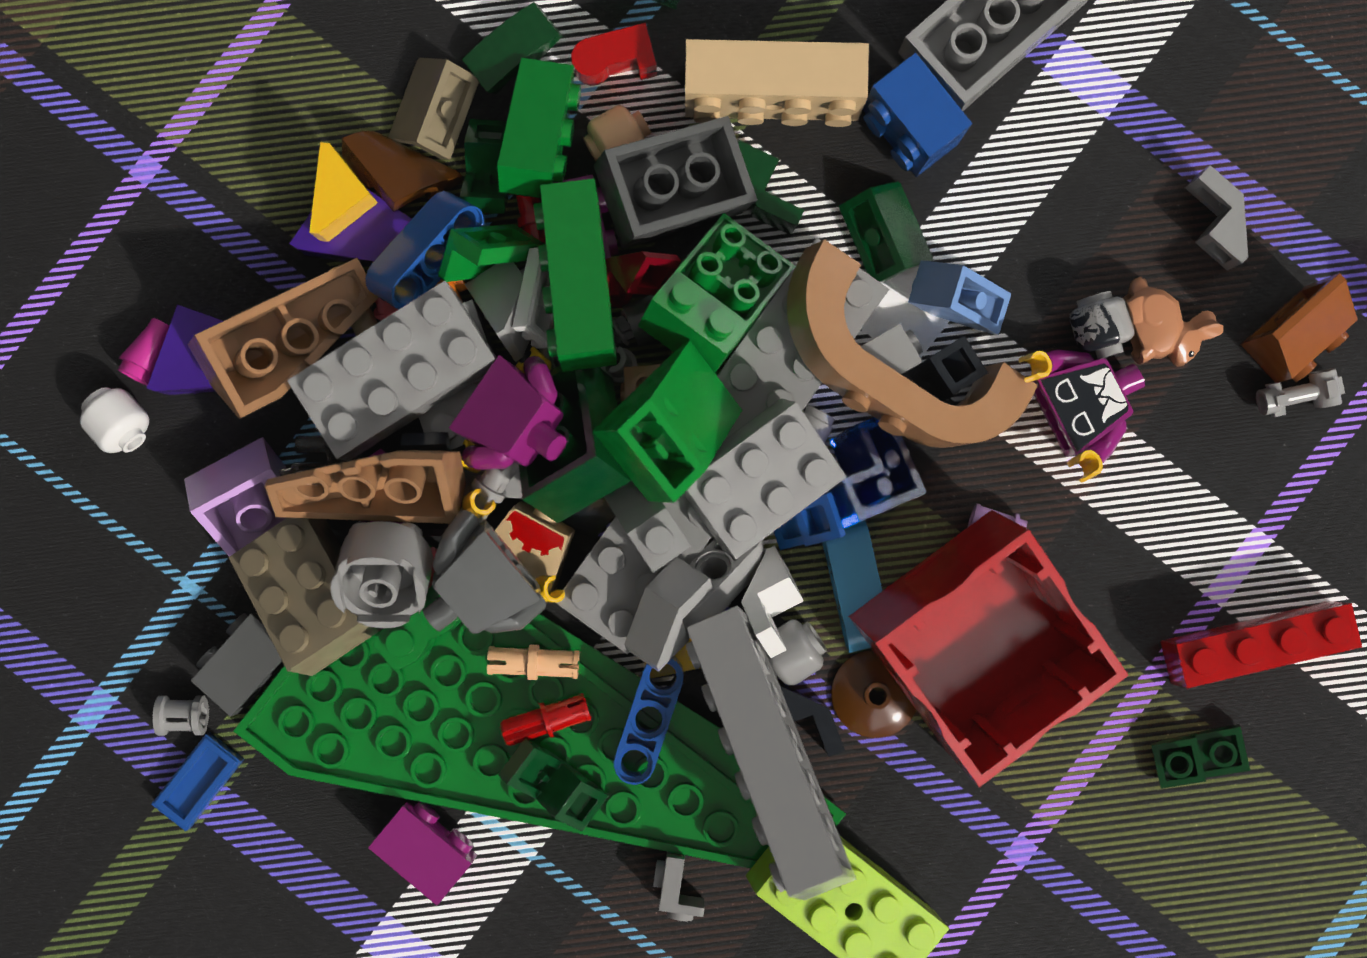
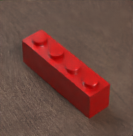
[1160,601,1362,689]

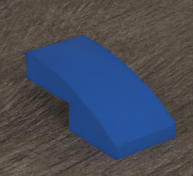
[774,492,846,550]

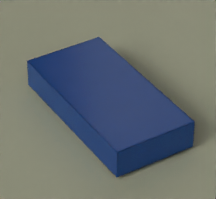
[151,732,244,831]

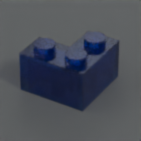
[827,417,927,529]

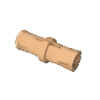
[487,644,580,680]

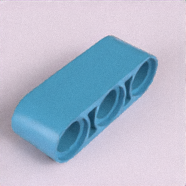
[822,518,882,653]

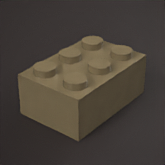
[229,518,383,676]

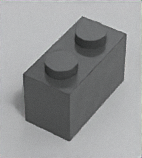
[191,612,284,717]

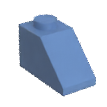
[908,260,1011,335]

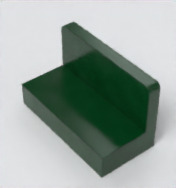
[838,182,933,284]

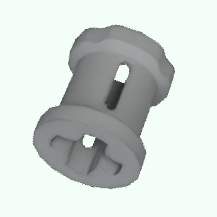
[153,695,209,736]

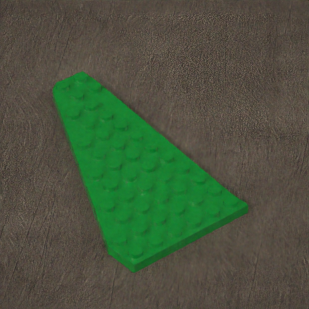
[233,539,846,868]

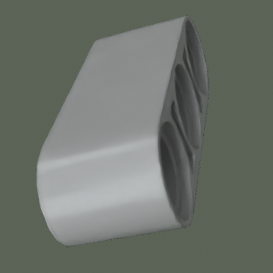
[683,539,764,638]

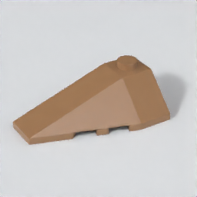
[187,258,379,419]
[265,450,466,524]

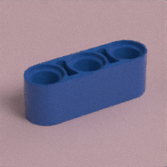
[365,191,484,310]
[614,656,684,785]

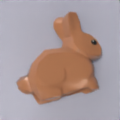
[1123,276,1223,367]

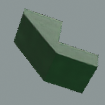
[460,119,509,214]
[738,140,804,235]
[498,738,609,831]

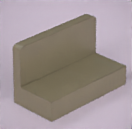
[389,58,479,160]

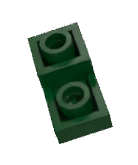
[462,2,563,94]
[1151,724,1250,789]

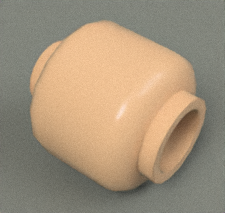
[583,105,651,162]

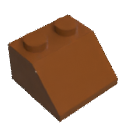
[1240,273,1358,382]

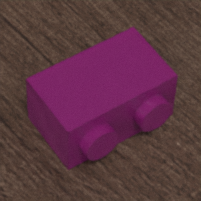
[368,800,477,906]

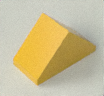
[309,142,378,242]

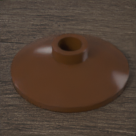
[831,650,916,738]

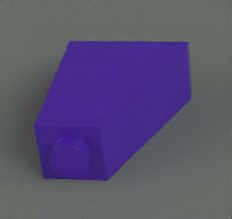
[289,190,412,267]
[147,305,223,395]

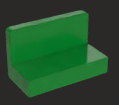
[438,224,544,282]

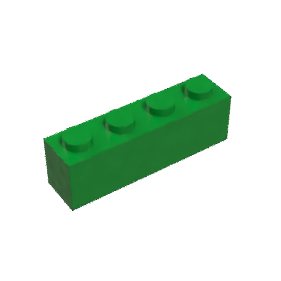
[534,178,617,372]

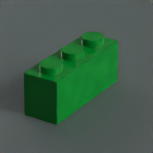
[497,58,581,198]

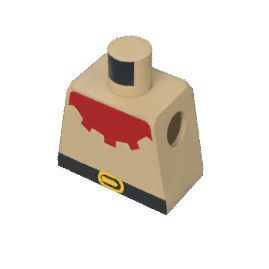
[495,501,575,603]

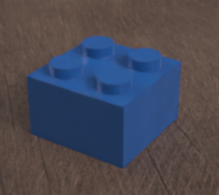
[863,52,972,177]

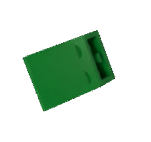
[638,213,796,373]
[592,340,742,503]

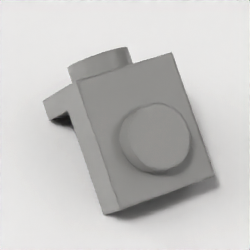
[653,852,705,921]

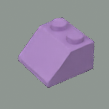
[184,437,289,557]

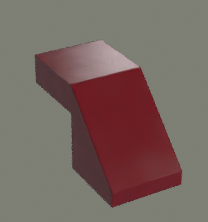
[605,251,681,308]

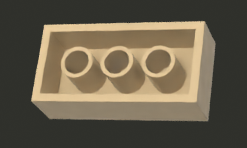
[685,39,869,127]

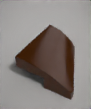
[341,131,463,212]

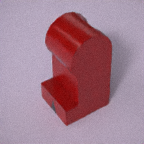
[571,22,657,86]

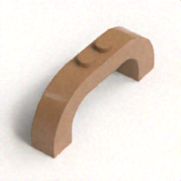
[787,239,1038,448]

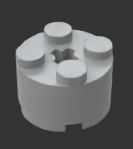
[331,521,433,628]

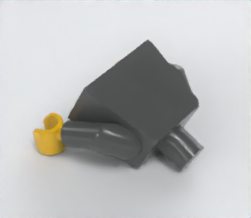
[423,488,565,634]

